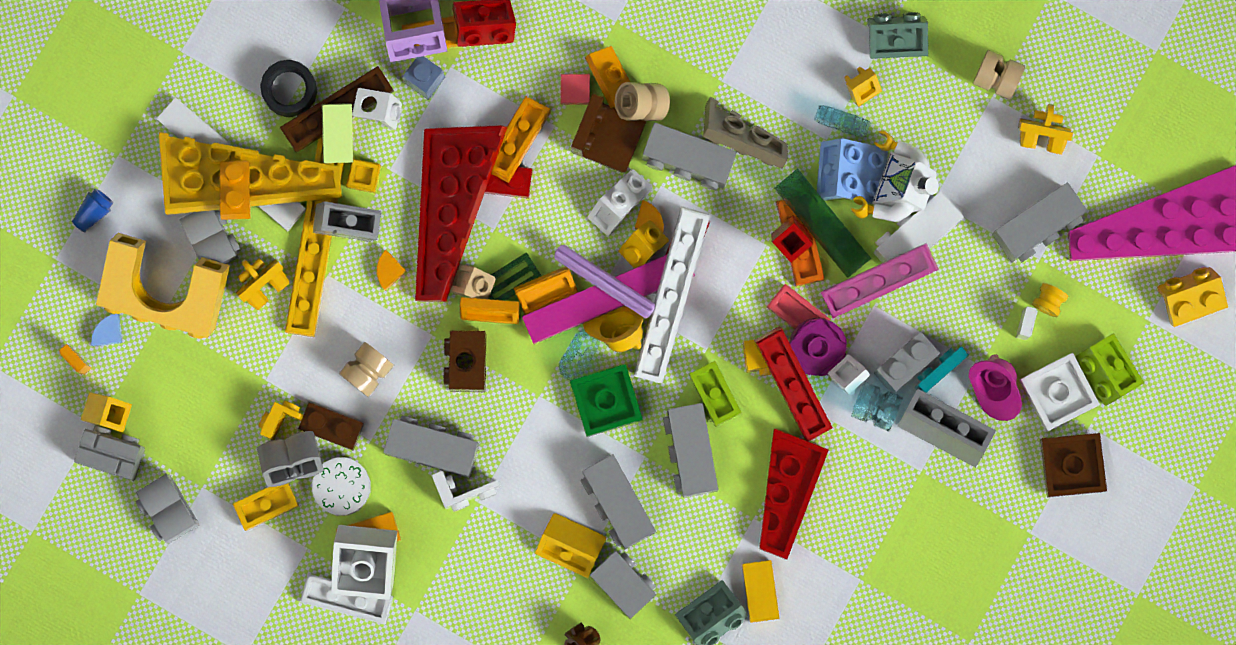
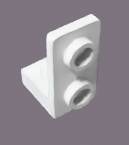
[587,169,653,237]
[432,471,501,512]

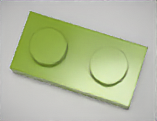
[689,361,742,427]

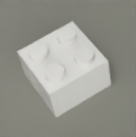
[331,525,397,600]

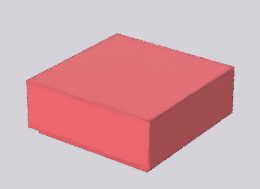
[561,74,590,105]

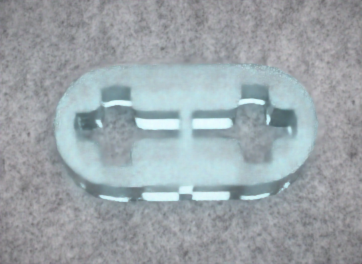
[814,105,871,137]
[559,329,600,381]

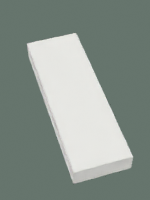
[300,574,394,625]

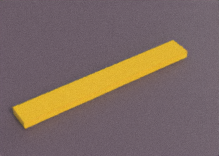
[285,137,345,338]

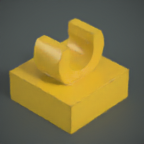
[844,67,882,107]

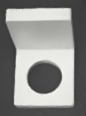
[352,88,402,130]

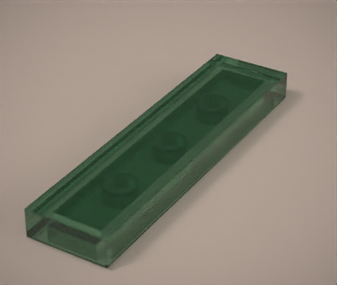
[774,168,871,278]

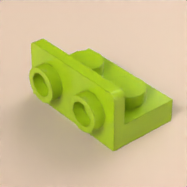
[1075,333,1144,406]

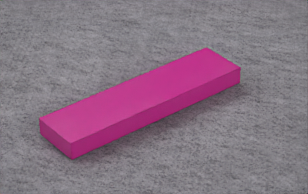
[820,243,939,318]

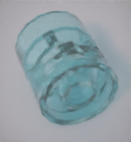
[851,381,903,432]

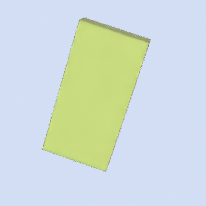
[322,103,353,163]

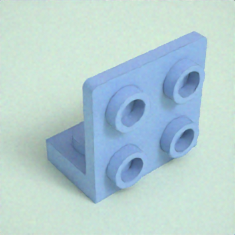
[816,138,888,204]

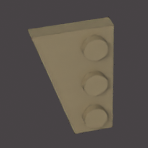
[703,97,788,169]

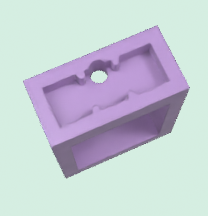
[379,0,447,62]

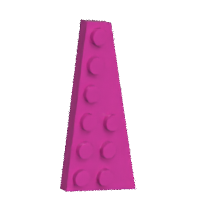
[1068,165,1236,261]

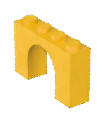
[96,232,230,339]

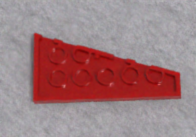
[415,125,507,302]

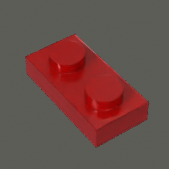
[485,167,533,199]

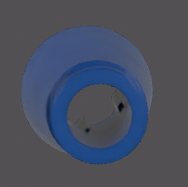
[71,188,113,232]

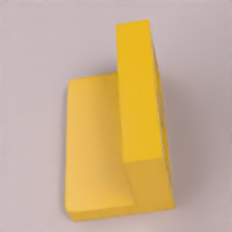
[535,513,606,578]

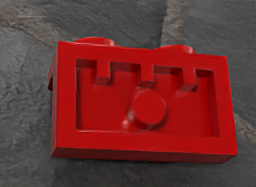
[452,0,516,47]

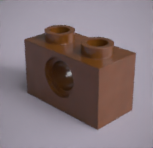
[443,331,487,393]

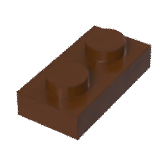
[298,402,364,451]

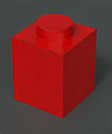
[771,215,813,263]

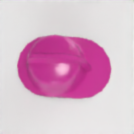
[968,354,1022,421]

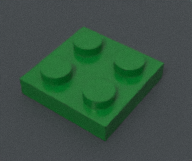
[570,364,643,437]

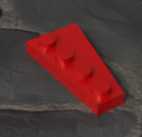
[759,429,829,560]

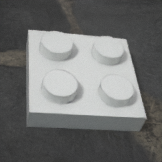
[1019,353,1100,432]

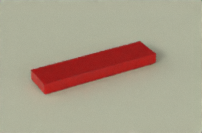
[754,326,833,442]

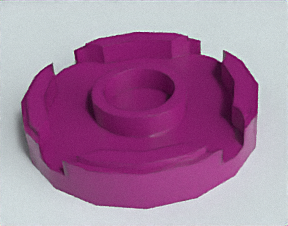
[789,318,847,376]

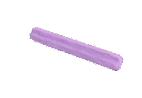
[554,245,655,318]

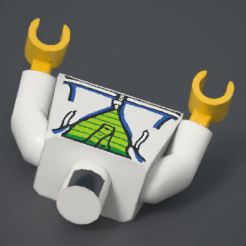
[851,131,939,222]

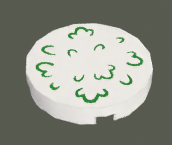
[312,457,371,516]

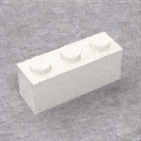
[874,191,964,263]

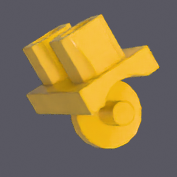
[1018,104,1073,155]
[236,258,290,310]

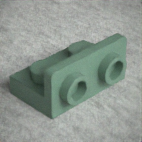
[867,12,928,59]
[675,580,748,645]

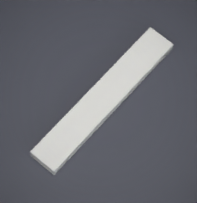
[157,97,306,232]
[634,207,710,384]

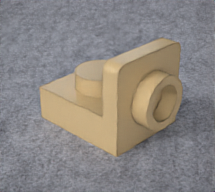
[450,264,496,299]

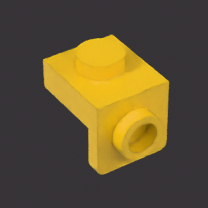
[618,220,669,269]
[258,400,303,440]

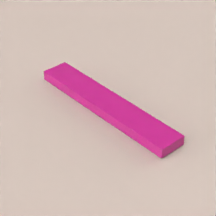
[522,255,695,344]

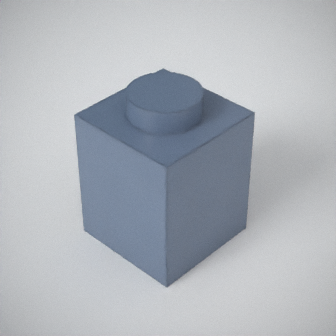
[402,56,445,100]

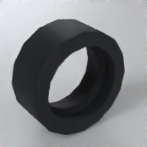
[260,60,317,118]

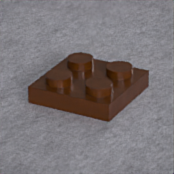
[1040,433,1107,498]

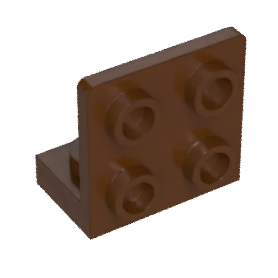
[571,94,646,173]

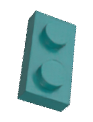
[915,346,969,393]

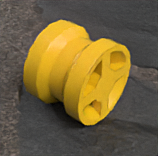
[1032,283,1069,317]

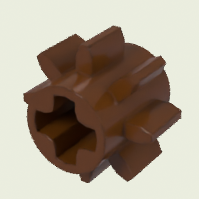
[564,622,601,645]

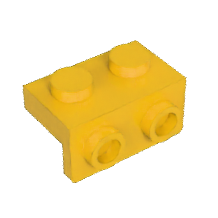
[1157,267,1228,327]

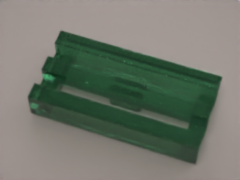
[488,252,542,301]

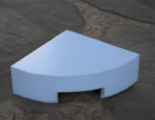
[91,314,122,347]

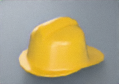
[583,306,643,352]

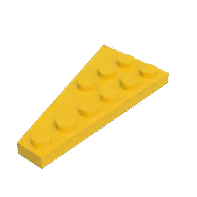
[159,132,342,215]

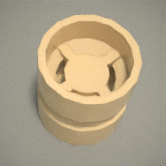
[973,50,1025,100]
[615,82,670,121]
[339,342,394,397]

